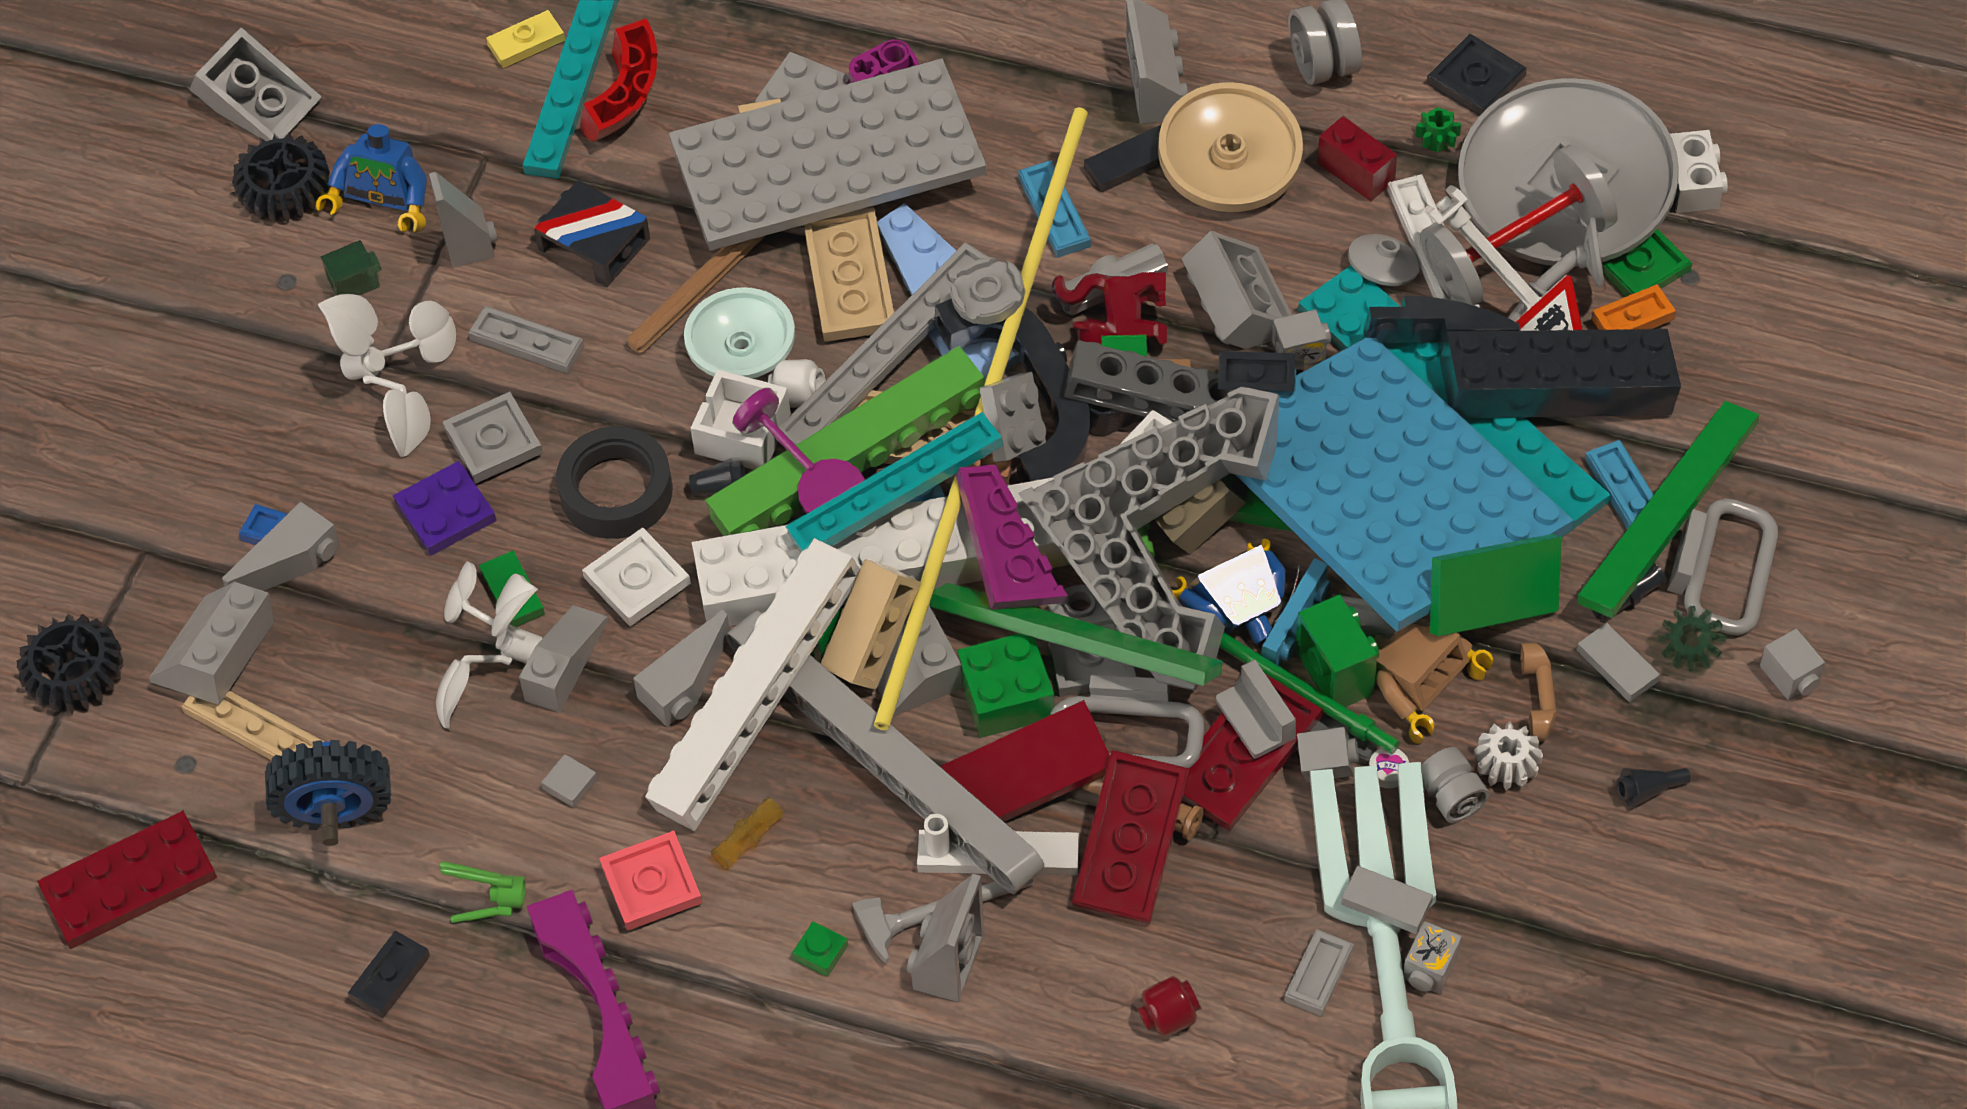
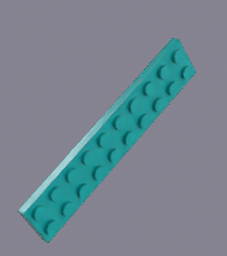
[1298,265,1611,538]

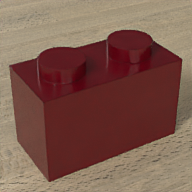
[1317,116,1397,202]

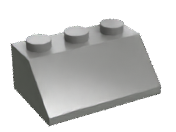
[1125,0,1188,124]
[1181,231,1292,349]
[877,575,963,717]
[149,582,274,705]

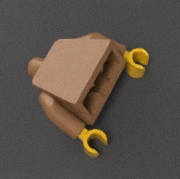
[1373,623,1493,744]

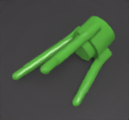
[440,861,526,923]

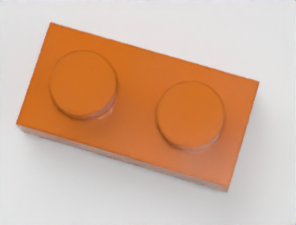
[1591,284,1676,330]

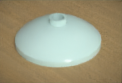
[684,287,795,378]

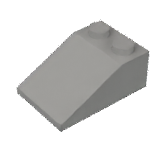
[190,28,322,141]
[907,874,985,1003]

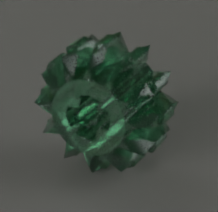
[1658,605,1727,673]

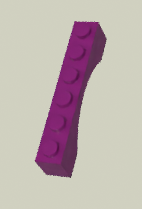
[527,889,660,1109]

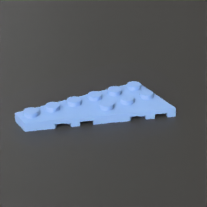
[877,203,1020,381]

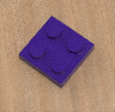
[393,461,497,556]

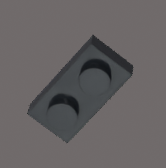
[348,930,430,1019]

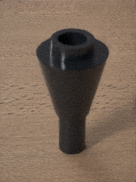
[1616,768,1691,807]

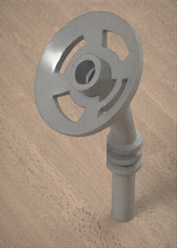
[1508,217,1606,321]

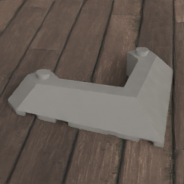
[1018,387,1280,691]

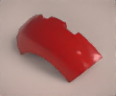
[580,18,658,141]

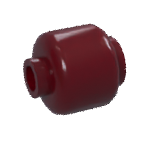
[1137,976,1201,1037]

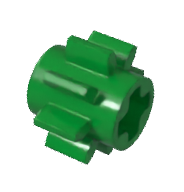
[1415,107,1461,153]

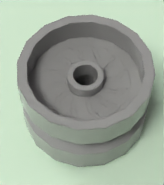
[1288,0,1362,85]

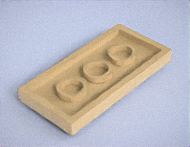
[803,207,894,342]

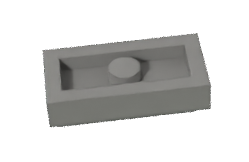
[1216,660,1296,758]

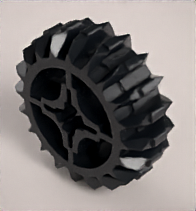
[232,133,330,222]
[16,613,124,714]

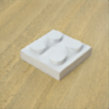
[582,528,691,626]

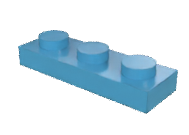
[1262,558,1331,666]

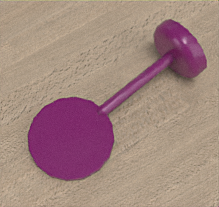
[732,388,865,513]

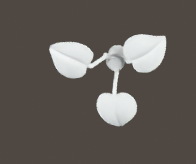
[318,294,456,457]
[436,561,543,730]

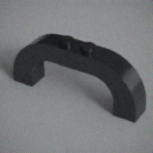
[934,299,1090,483]

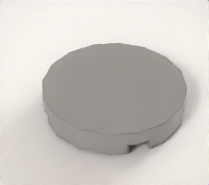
[950,257,1026,325]

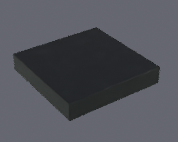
[1427,34,1527,116]

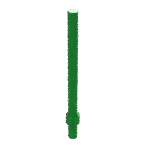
[1219,632,1400,754]

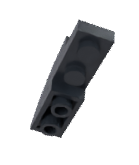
[1363,296,1520,354]

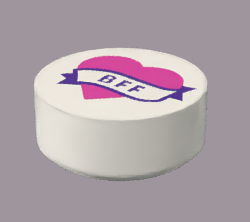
[1369,748,1409,788]

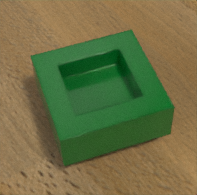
[792,921,848,977]

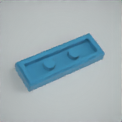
[1018,160,1091,258]
[1585,440,1654,530]

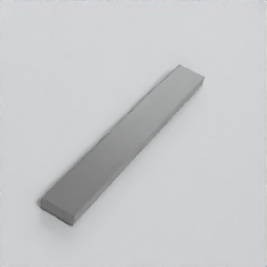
[775,242,988,445]

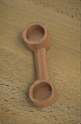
[1520,643,1557,742]

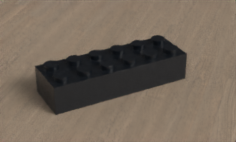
[1440,329,1681,418]

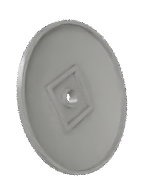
[1458,78,1679,267]

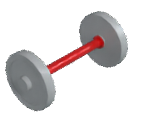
[1420,145,1618,306]

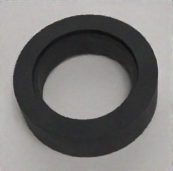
[556,426,673,539]

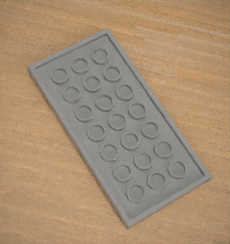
[669,58,987,251]

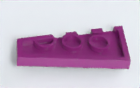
[956,465,1068,610]

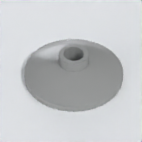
[1348,234,1420,286]

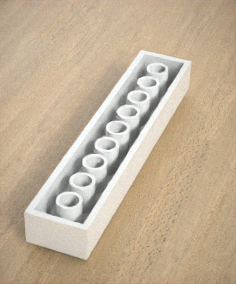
[692,478,1071,626]

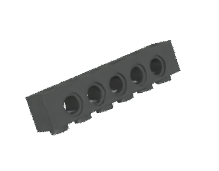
[1064,340,1267,422]

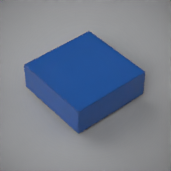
[239,504,287,545]

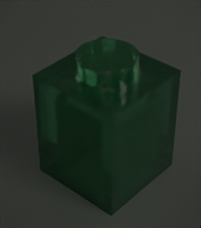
[320,240,382,296]

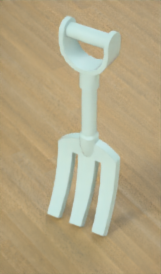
[1309,762,1457,1109]

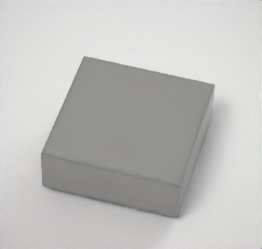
[541,754,598,808]

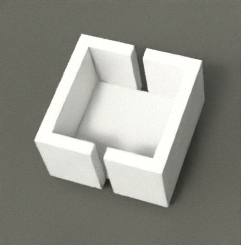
[691,369,791,470]

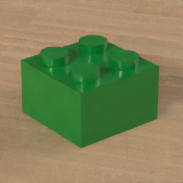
[1296,594,1380,707]
[957,633,1054,738]

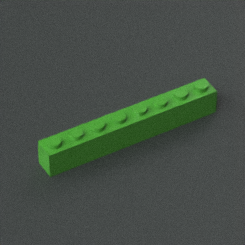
[706,346,985,536]

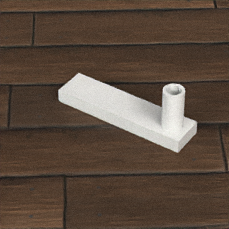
[917,814,1079,876]

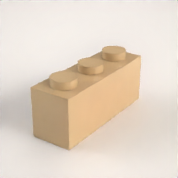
[821,559,921,690]

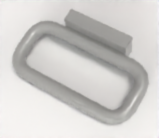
[1667,498,1778,636]
[1050,674,1204,768]

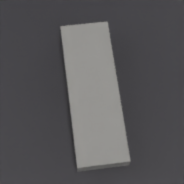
[468,306,584,374]

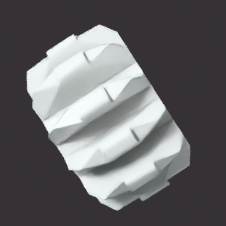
[1474,721,1543,791]

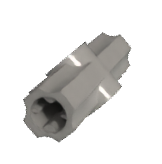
[1060,243,1168,316]

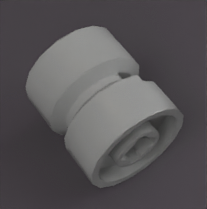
[1421,747,1490,823]

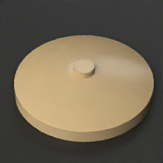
[1158,82,1303,212]

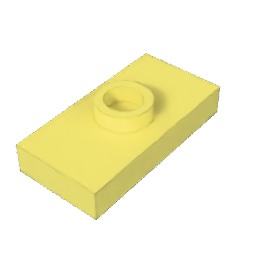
[486,10,565,68]

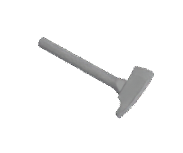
[852,879,1033,963]

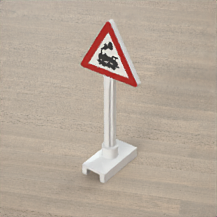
[1423,185,1582,331]

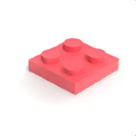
[599,831,702,931]

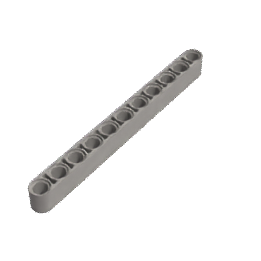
[725,610,1044,894]

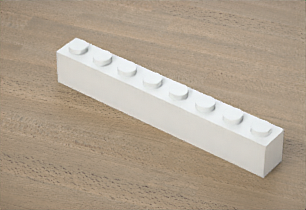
[645,538,860,832]

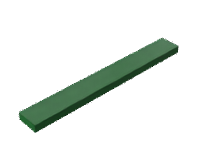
[1578,401,1759,619]
[929,583,1223,686]

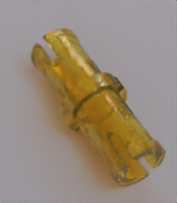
[711,797,784,869]

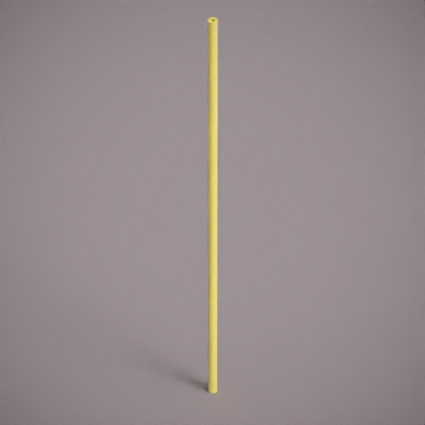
[874,107,1088,730]

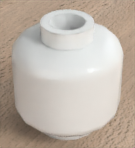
[768,359,826,408]

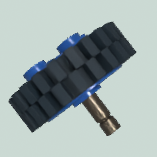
[265,740,391,846]

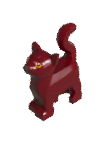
[1052,272,1167,345]

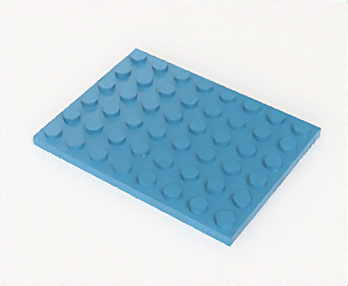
[1235,338,1574,632]

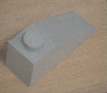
[429,172,498,268]
[222,502,340,591]
[519,605,608,713]
[633,609,730,727]

